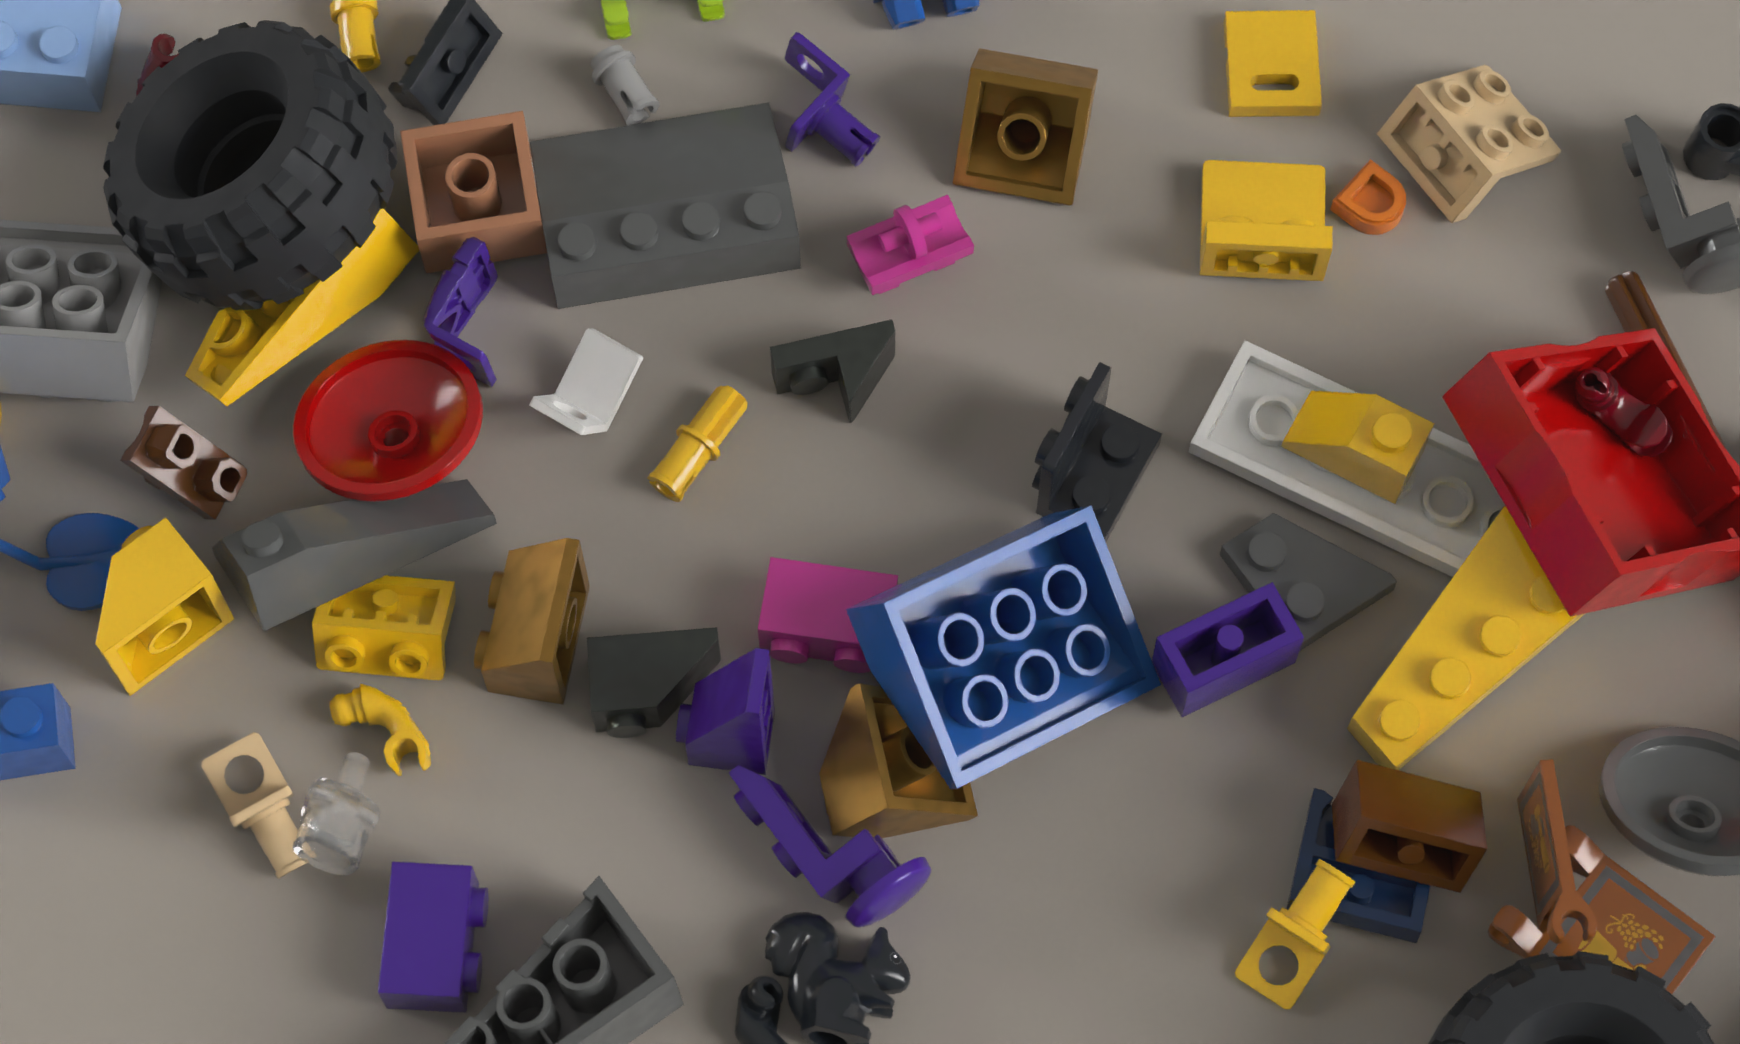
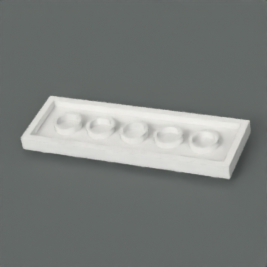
[1188,340,1505,577]

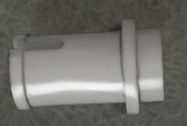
[590,45,660,125]

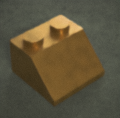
[952,48,1099,206]
[474,538,590,705]

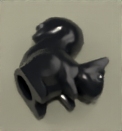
[765,912,911,1044]

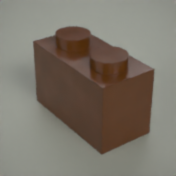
[1332,760,1487,893]

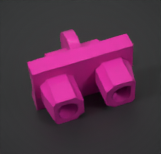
[846,195,974,295]

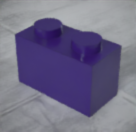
[1152,582,1304,717]
[378,862,489,1013]

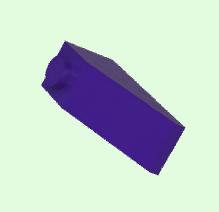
[676,648,775,775]

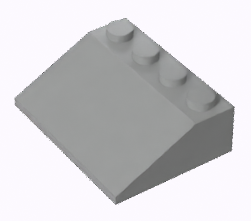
[0,220,162,402]

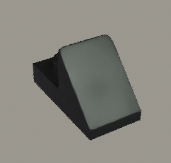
[770,319,895,423]

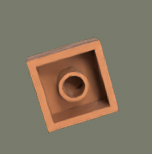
[400,111,547,273]

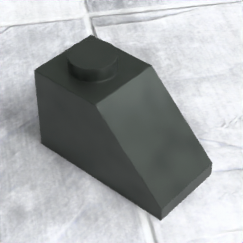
[587,627,721,738]

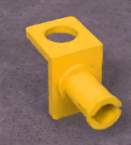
[1235,859,1355,1010]

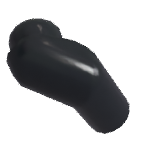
[735,976,787,1044]

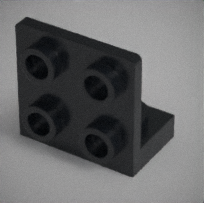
[1032,362,1162,542]

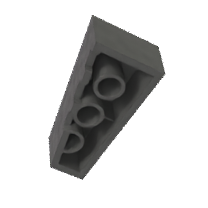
[444,876,684,1044]

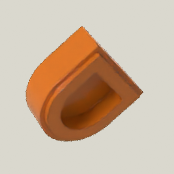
[1330,159,1406,235]

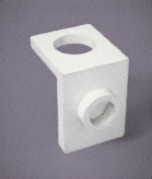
[529,328,643,435]

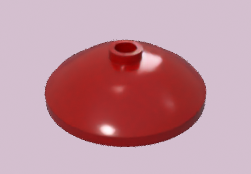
[293,340,483,501]

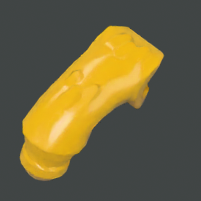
[329,683,431,777]

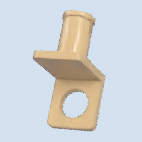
[201,732,315,879]

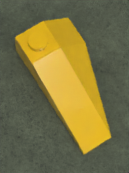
[185,209,419,407]

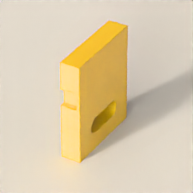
[1224,10,1322,117]

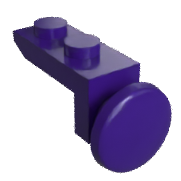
[728,765,931,928]

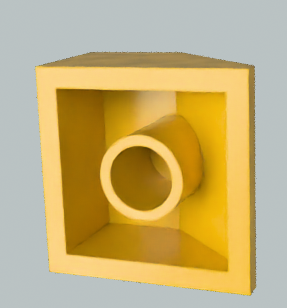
[95,517,235,696]

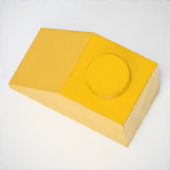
[1281,391,1435,504]

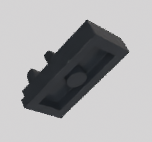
[388,0,503,125]

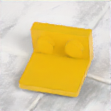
[1200,160,1333,281]

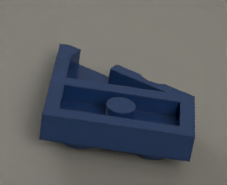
[1286,788,1430,943]

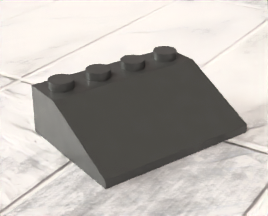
[530,102,801,309]

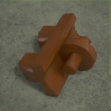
[120,406,247,520]

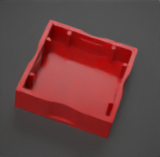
[1442,328,1740,617]

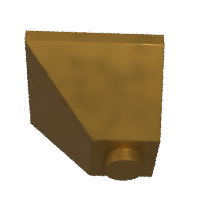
[819,683,978,838]

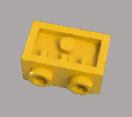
[312,575,456,680]

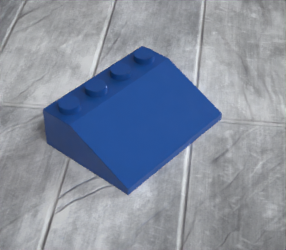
[846,506,1161,789]

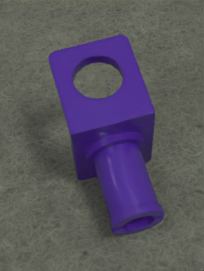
[784,32,881,167]

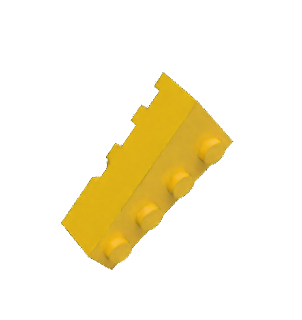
[1347,506,1586,770]

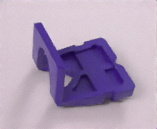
[423,237,498,387]

